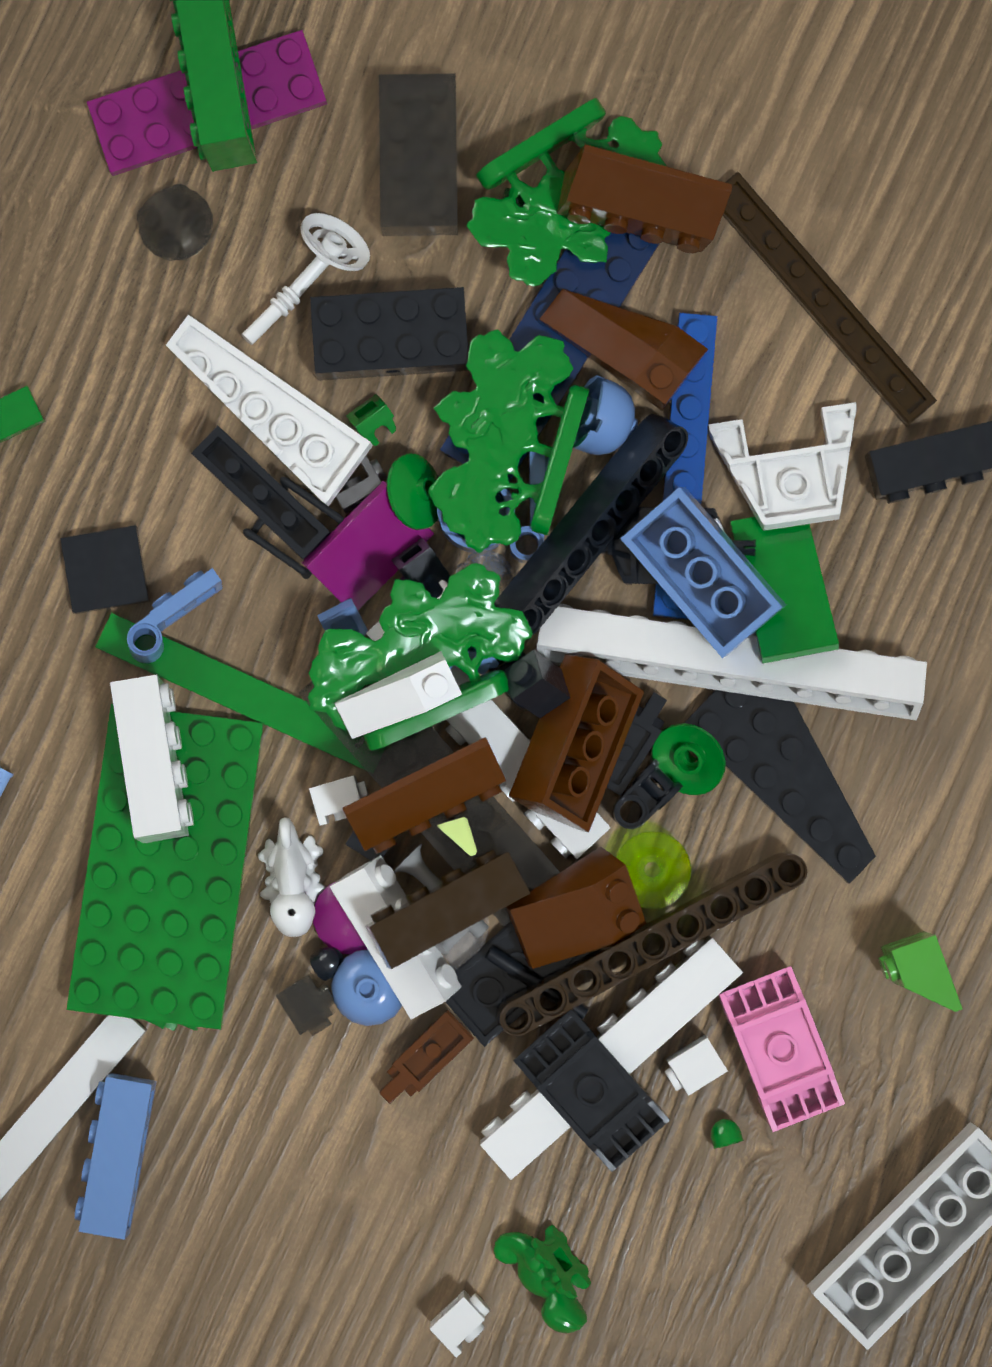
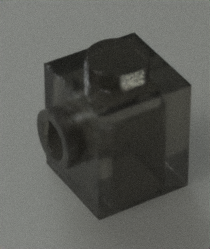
[276,973,335,1036]

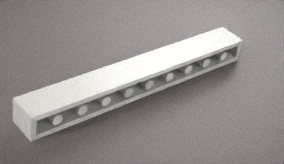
[537,604,927,721]

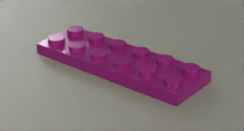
[87,30,327,176]

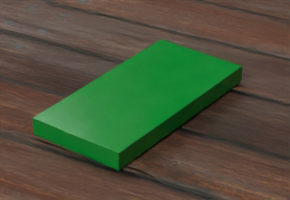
[730,517,839,664]

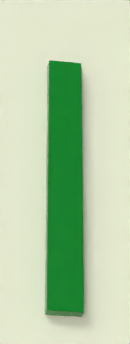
[95,613,387,774]

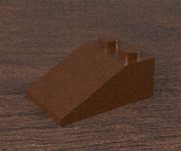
[506,847,647,969]

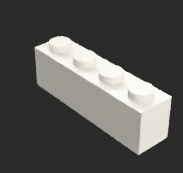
[330,855,462,1019]

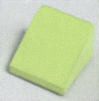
[437,817,477,856]

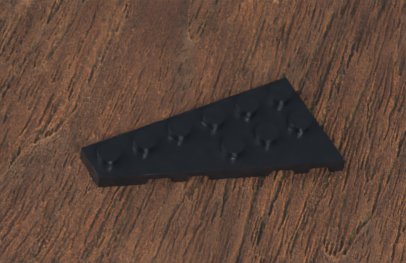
[684,690,876,884]

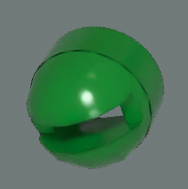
[710,1119,744,1149]

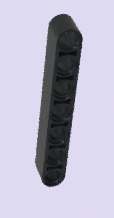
[494,414,688,635]

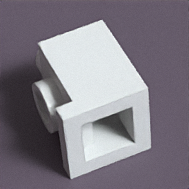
[309,775,369,826]
[430,1290,491,1358]

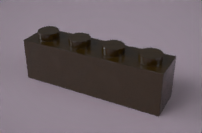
[365,848,530,969]

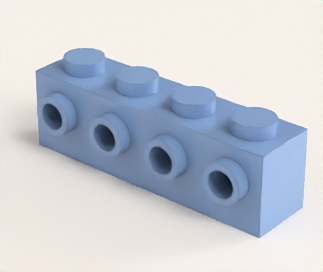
[74,1073,157,1240]

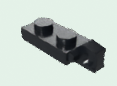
[607,692,667,796]

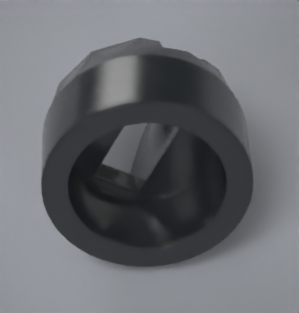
[310,947,344,981]

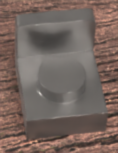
[336,456,387,513]

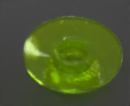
[616,831,691,909]

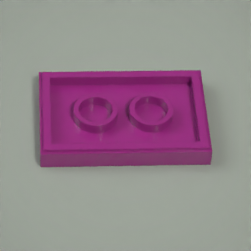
[302,481,434,610]

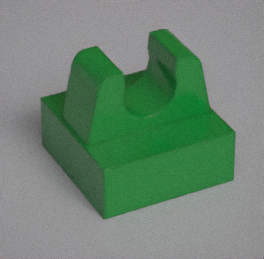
[346,394,396,446]

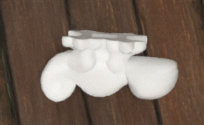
[258,817,326,937]

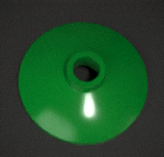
[387,453,439,530]
[652,723,726,795]

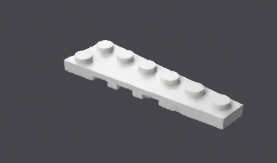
[166,315,373,507]

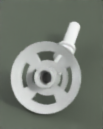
[241,213,370,345]

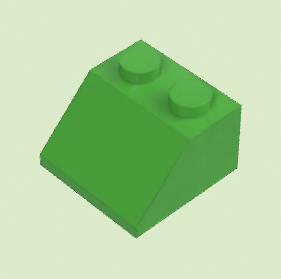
[878,931,963,1012]

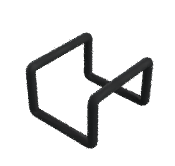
[243,476,344,579]

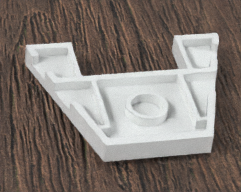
[708,402,857,531]

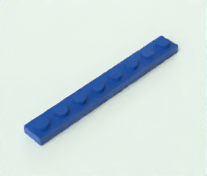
[653,313,718,620]

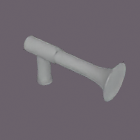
[394,844,489,955]

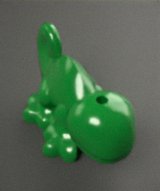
[493,1225,591,1334]

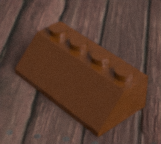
[557,144,733,253]
[509,655,644,833]
[342,737,506,854]

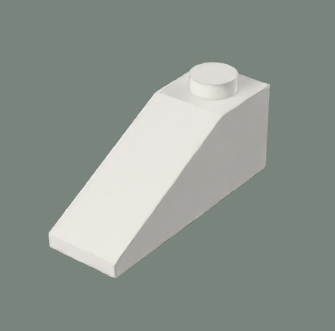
[335,651,462,739]

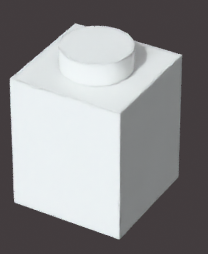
[664,1035,728,1096]

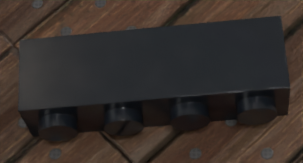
[865,421,992,504]
[191,425,330,561]

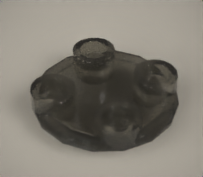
[137,184,213,261]

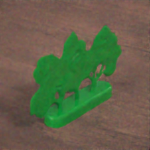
[467,98,666,287]
[428,329,590,553]
[308,563,533,750]

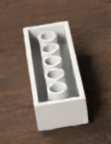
[807,1122,992,1350]

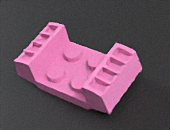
[719,966,845,1132]

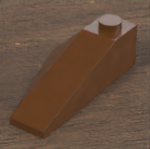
[539,289,708,411]

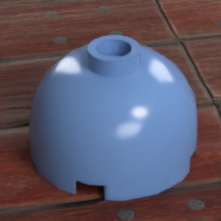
[573,375,638,455]
[331,949,402,1026]

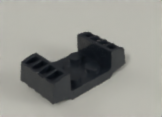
[513,1009,670,1172]

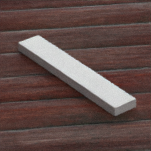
[0,1015,147,1200]

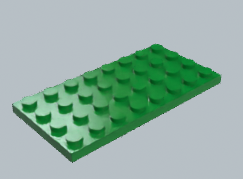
[66,704,264,1030]

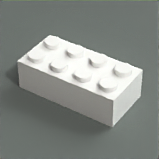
[110,674,194,843]

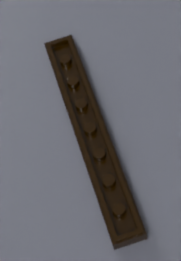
[723,172,937,427]

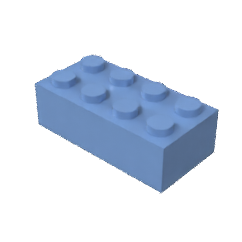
[620,487,786,658]

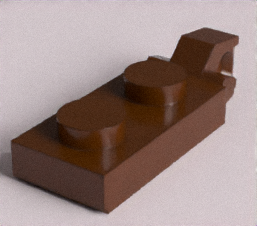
[379,1009,474,1104]

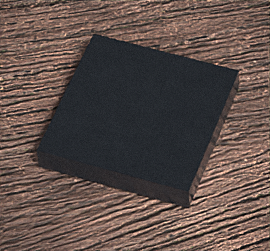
[60,525,150,614]

